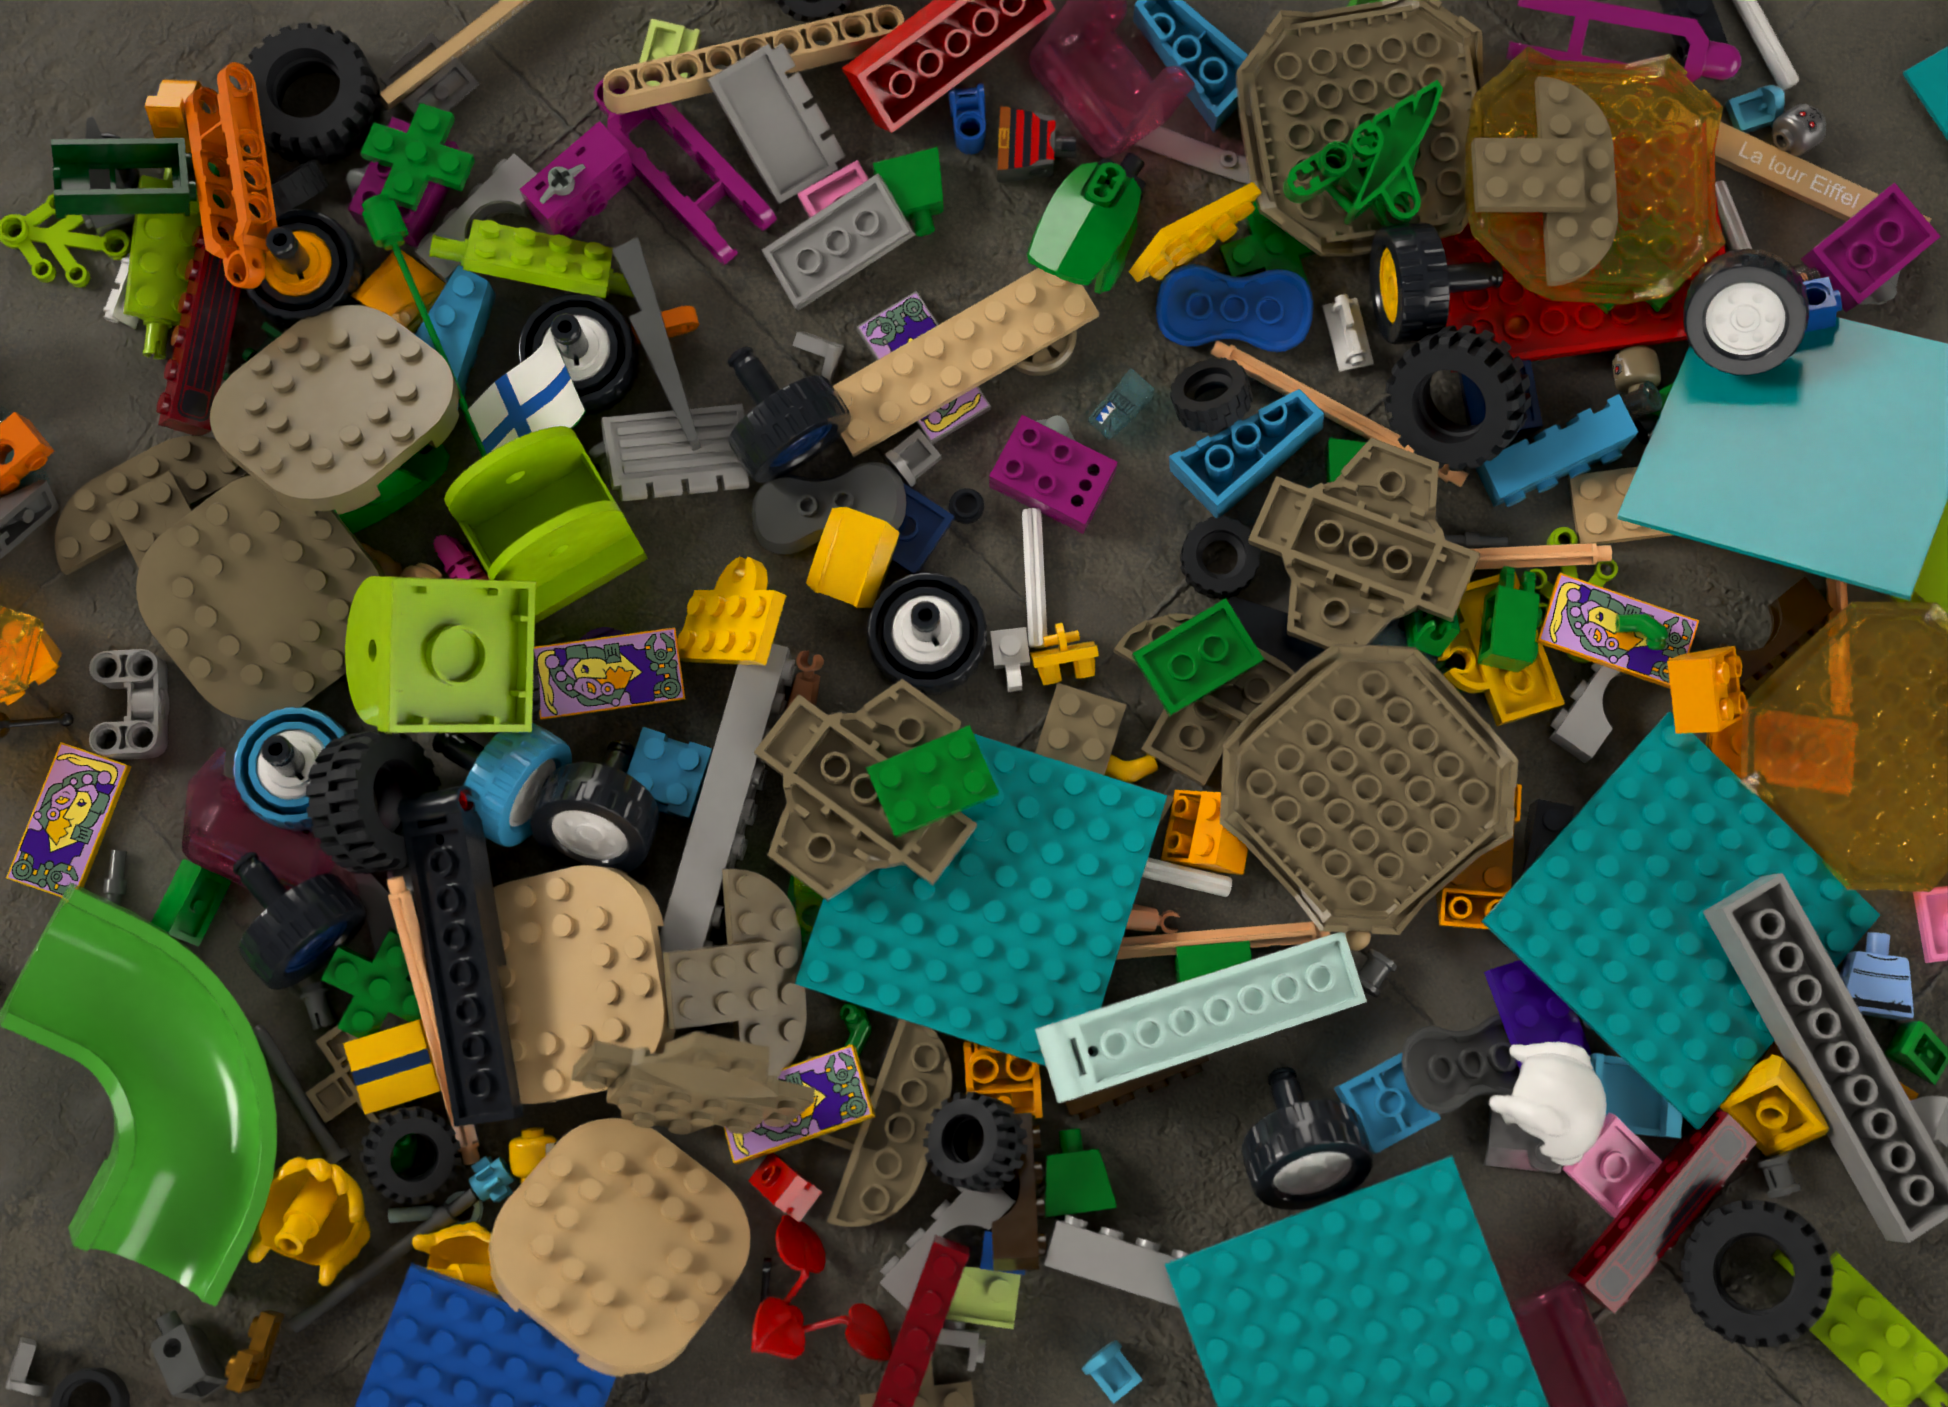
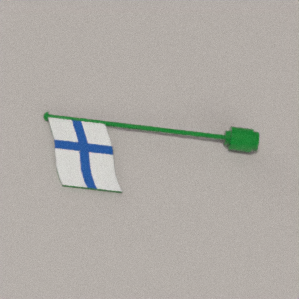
[362,194,586,458]

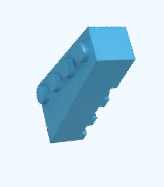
[1133,0,1248,132]
[415,265,496,411]
[1169,389,1324,518]
[1476,394,1638,507]

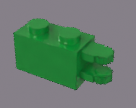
[1477,566,1542,673]

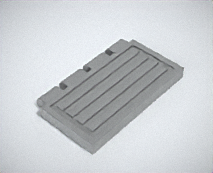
[706,43,845,204]
[601,404,750,501]

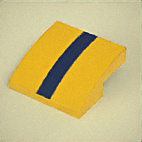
[343,1019,441,1115]

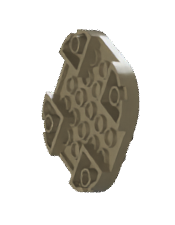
[210,305,461,517]
[136,475,386,721]

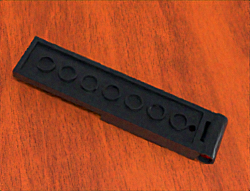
[397,786,523,1127]

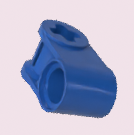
[948,83,986,154]

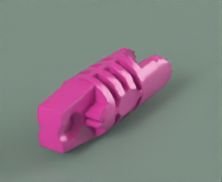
[433,535,489,580]

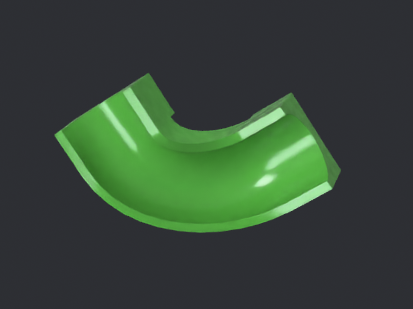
[0,882,277,1307]

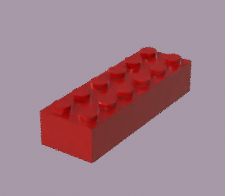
[842,0,1056,133]

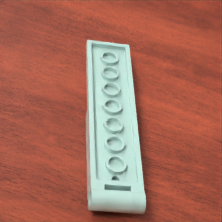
[1035,932,1367,1103]

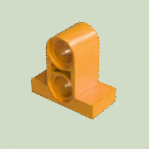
[145,79,203,152]

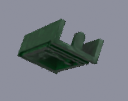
[51,138,197,218]

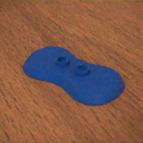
[1156,264,1313,352]

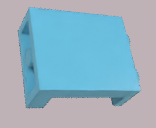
[1589,1053,1682,1139]

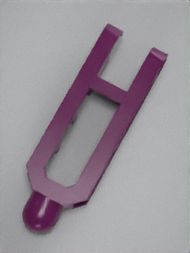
[1506,0,1742,91]
[594,80,777,266]

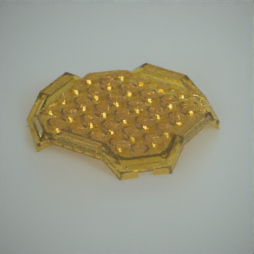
[1465,46,1726,304]
[1740,602,1948,892]

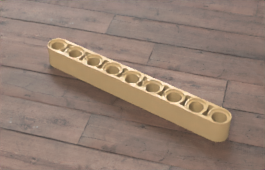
[603,5,904,114]

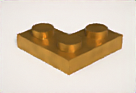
[225,1310,285,1393]

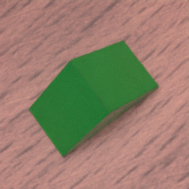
[1884,1020,1948,1085]

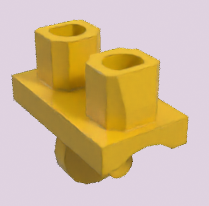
[1030,623,1099,685]

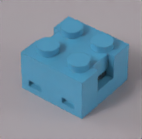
[627,727,713,823]
[1334,1053,1441,1154]

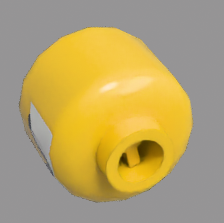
[509,1127,557,1183]

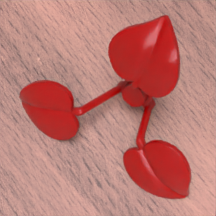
[752,1215,892,1362]

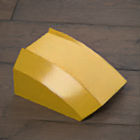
[806,507,899,608]
[1719,1054,1829,1156]

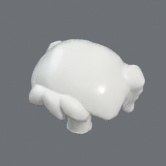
[1489,1042,1607,1166]

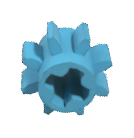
[468,1156,516,1203]

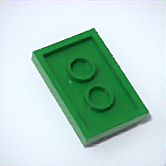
[1132,598,1264,717]
[866,725,999,838]

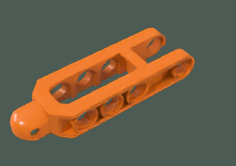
[185,62,277,289]

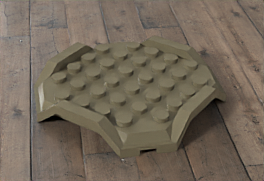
[1236,0,1494,256]
[1220,644,1518,935]

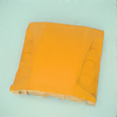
[350,249,446,333]
[963,1041,1043,1118]

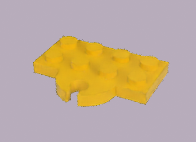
[1128,182,1262,282]
[677,557,786,666]
[1438,572,1565,726]

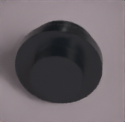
[949,488,984,524]

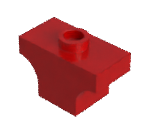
[748,1152,822,1222]

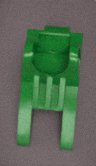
[1283,79,1443,227]

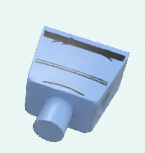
[1840,932,1914,1020]

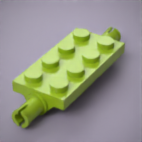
[123,168,202,359]
[429,219,634,299]
[1772,1249,1948,1407]

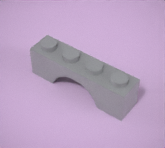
[415,153,537,284]
[1549,662,1629,763]
[879,1187,1015,1310]

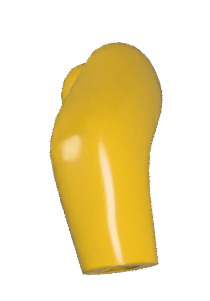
[1105,754,1158,783]

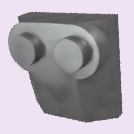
[1483,1094,1562,1174]

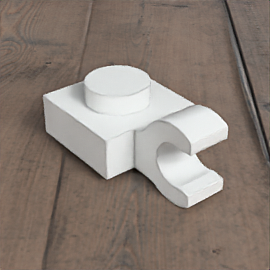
[990,627,1030,692]

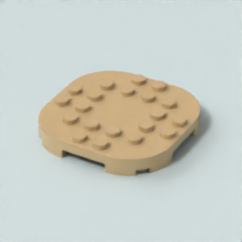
[493,865,676,1104]
[488,1118,750,1377]

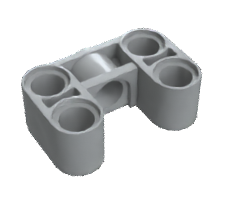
[89,649,170,760]

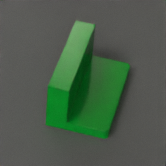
[151,859,232,947]

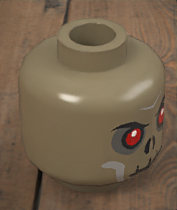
[1612,345,1661,399]

